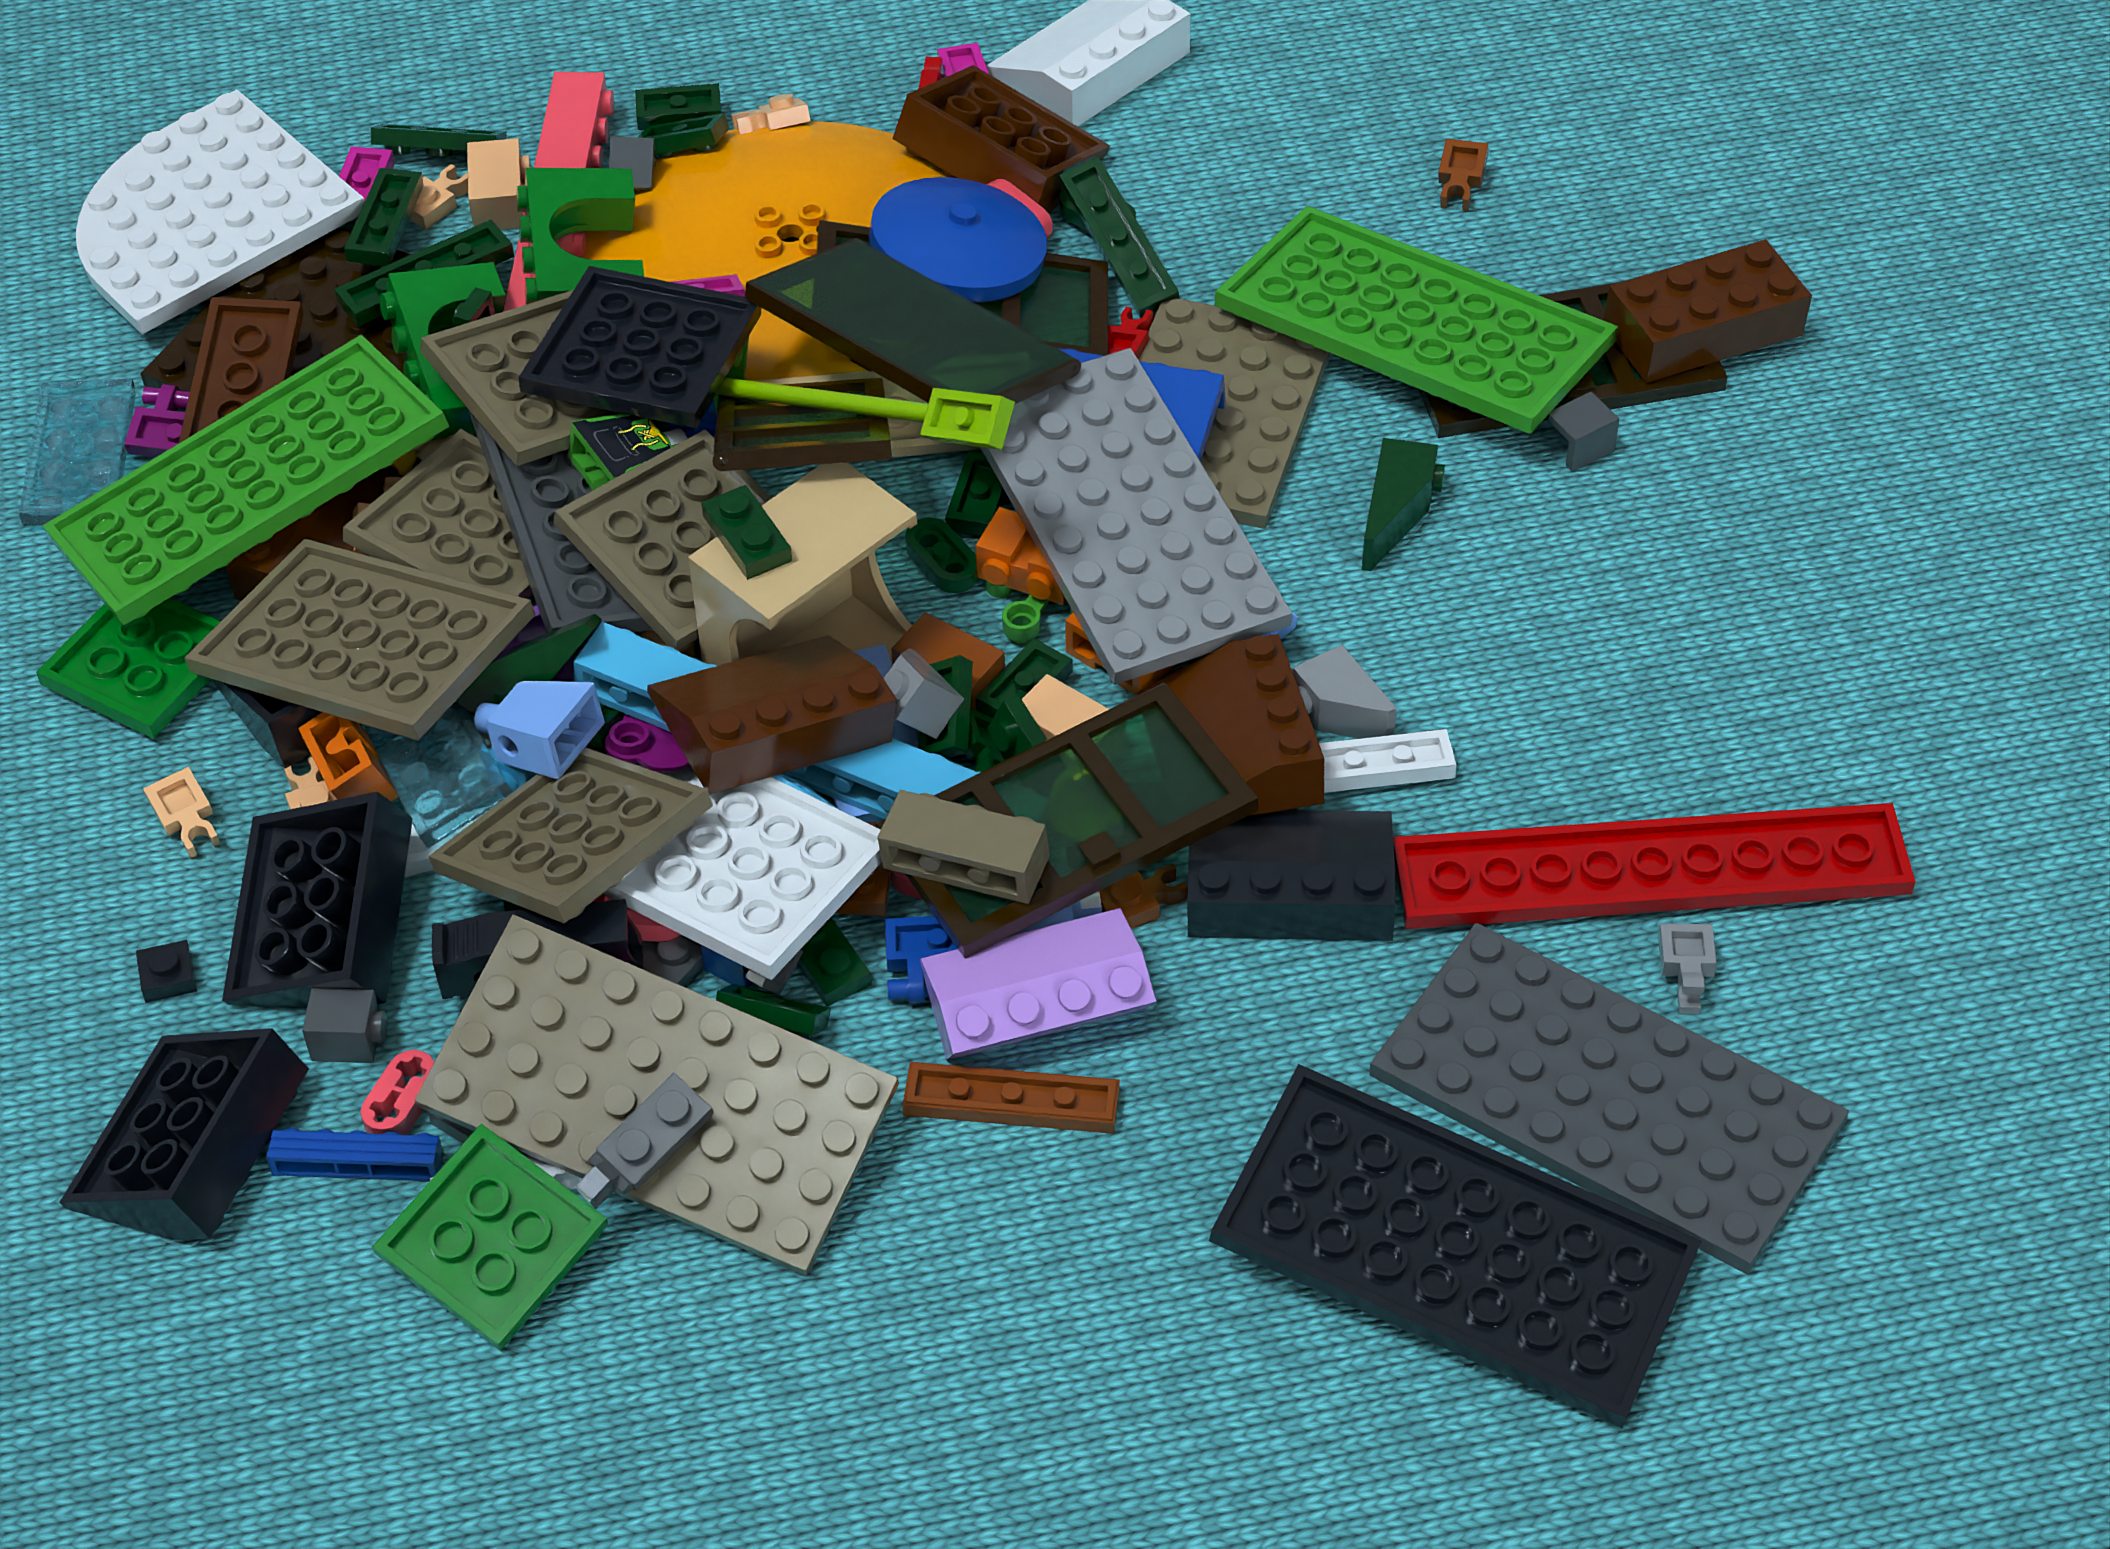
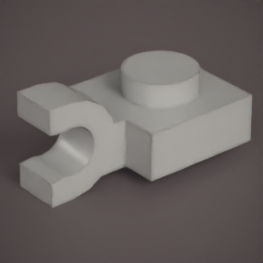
[1658,923,1717,1015]

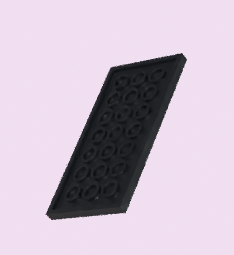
[1209,1064,1702,1428]

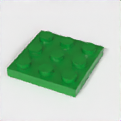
[36,598,221,739]
[372,1123,608,1351]

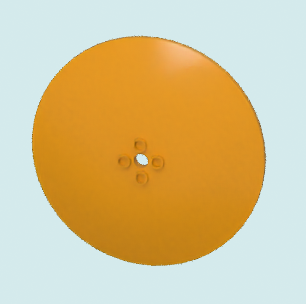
[584,121,1001,426]

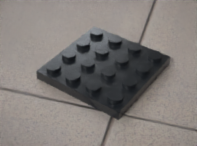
[518,266,761,428]

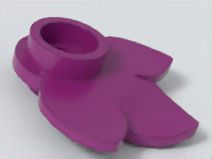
[605,714,690,772]

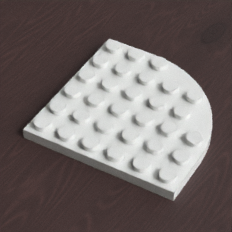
[76,90,365,335]

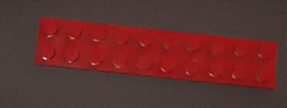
[1393,803,1915,929]

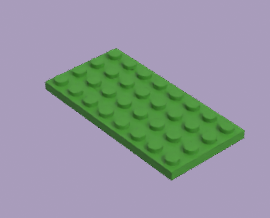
[1214,206,1618,434]
[42,335,450,626]

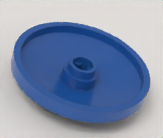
[869,177,1047,302]

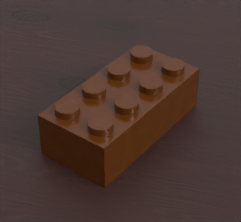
[1603,239,1812,383]

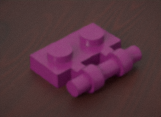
[124,384,190,458]

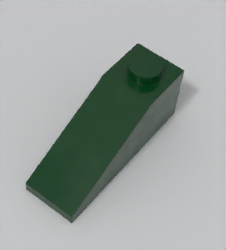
[1362,438,1445,571]
[456,614,602,716]

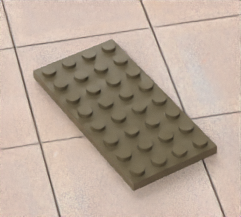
[414,914,899,1276]

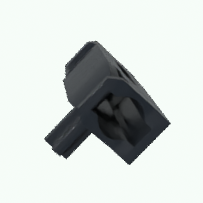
[432,899,644,999]

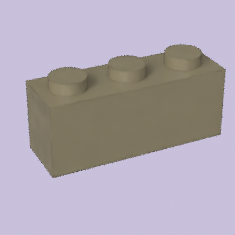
[877,790,1050,904]

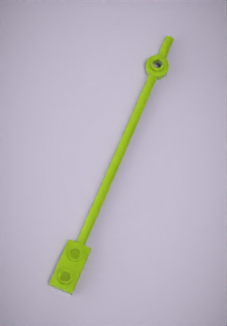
[716,378,1015,450]

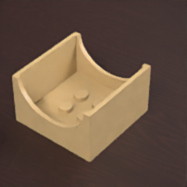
[688,462,917,666]

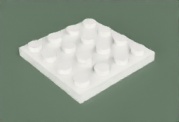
[604,777,882,980]

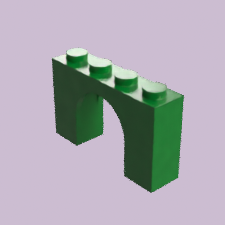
[516,168,644,305]
[380,262,506,440]

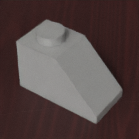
[1293,645,1397,739]
[883,648,964,739]

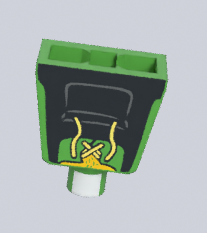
[568,414,687,490]

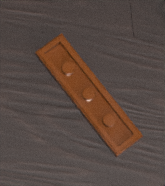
[903,1062,1120,1134]

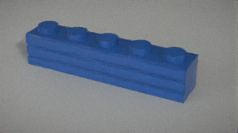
[267,1128,444,1181]

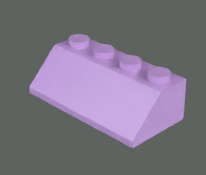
[920,908,1156,1061]

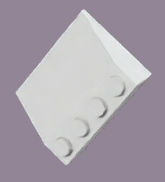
[986,0,1190,126]

